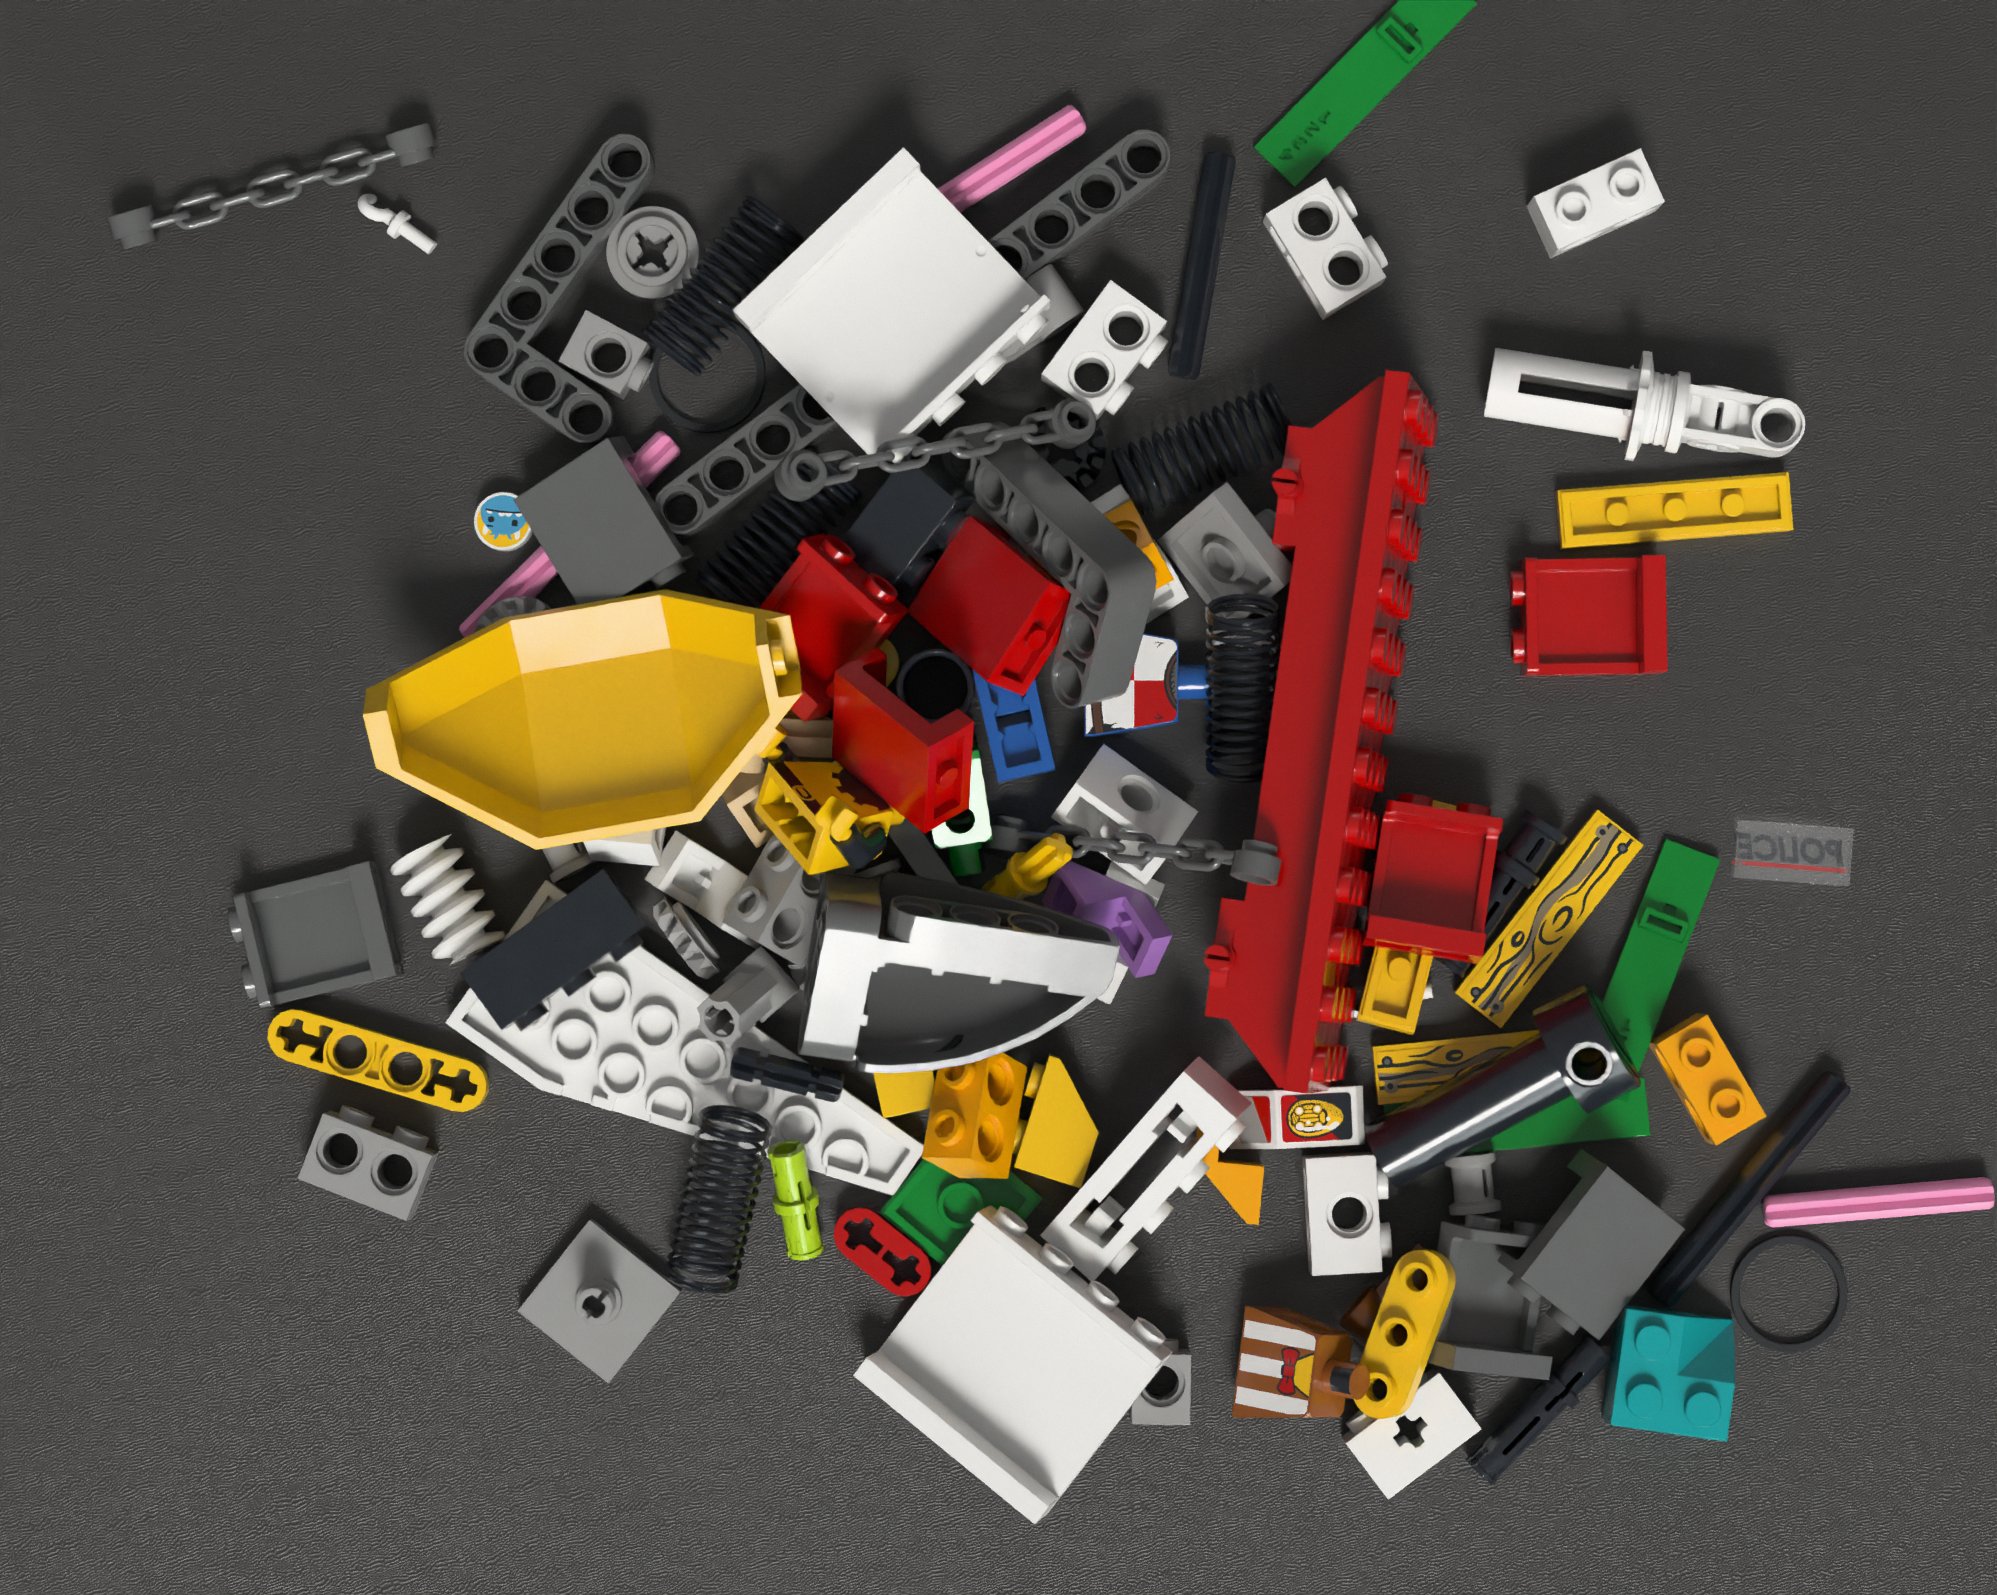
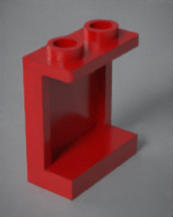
[908,514,1071,696]
[759,534,909,722]
[1509,555,1668,676]
[832,648,974,834]
[1362,793,1503,964]

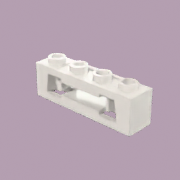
[1040,1056,1251,1281]

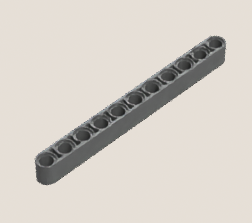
[654,129,1170,538]

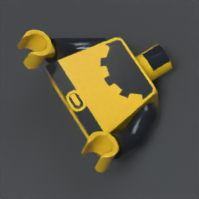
[754,723,905,875]

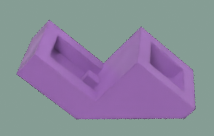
[1042,861,1172,978]

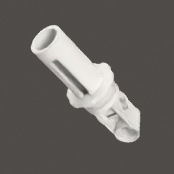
[1484,348,1805,461]

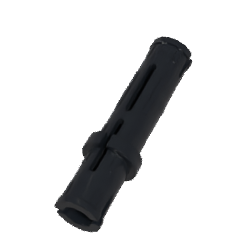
[1465,1334,1613,1486]

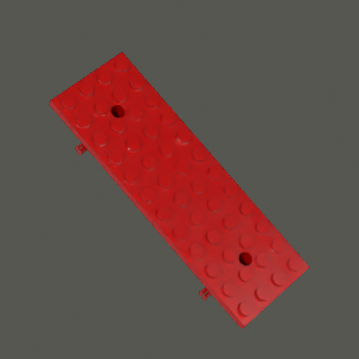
[1204,370,1439,1094]

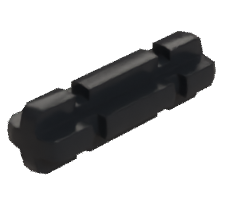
[730,1047,845,1102]

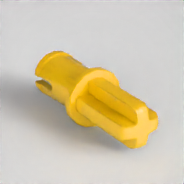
[981,833,1073,900]

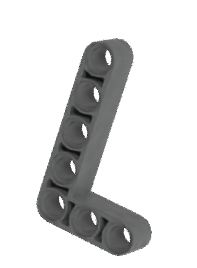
[464,134,655,448]
[941,421,1157,709]

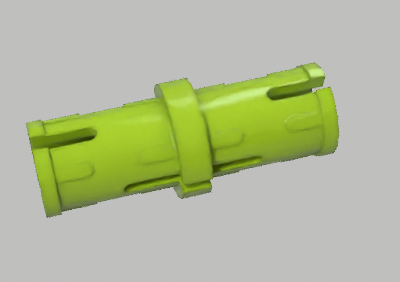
[767,1140,824,1261]

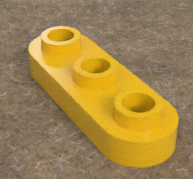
[1354,1250,1456,1419]

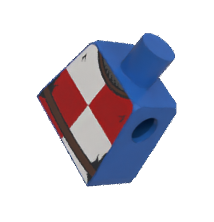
[1084,634,1213,738]

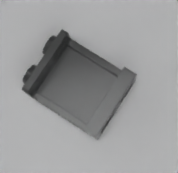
[513,436,695,604]
[228,861,404,1008]
[1497,1149,1685,1340]
[1427,1214,1553,1380]

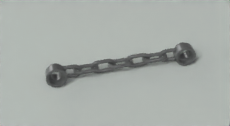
[107,123,436,250]
[774,398,1096,501]
[984,816,1282,886]

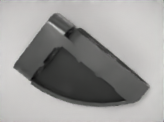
[798,871,1120,1073]

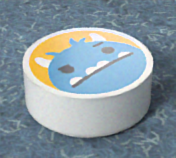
[474,492,533,552]

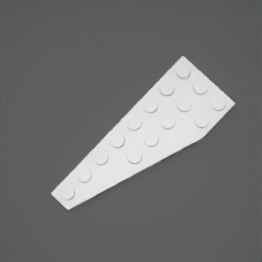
[445,880,924,1195]

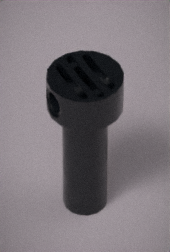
[1364,982,1641,1187]

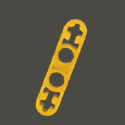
[267,1009,490,1112]

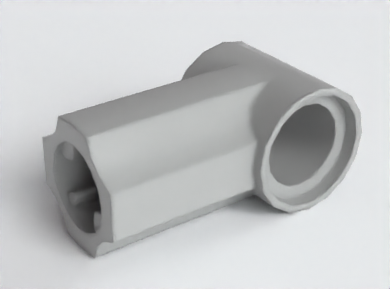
[697,946,801,1045]

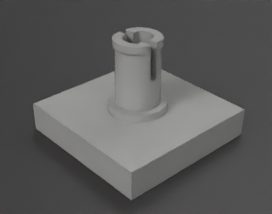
[1157,482,1293,619]
[518,1218,682,1383]

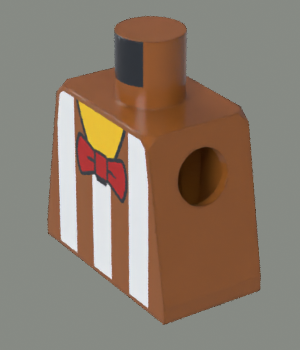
[1232,1306,1370,1418]

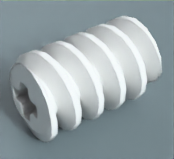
[390,834,505,965]

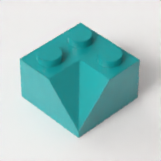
[1602,1304,1735,1442]

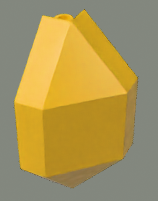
[363,589,802,850]

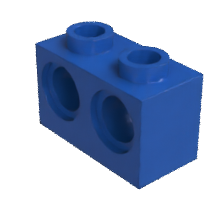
[972,669,1055,783]

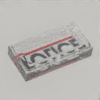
[1731,820,1854,887]

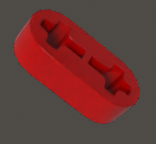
[834,1206,932,1296]

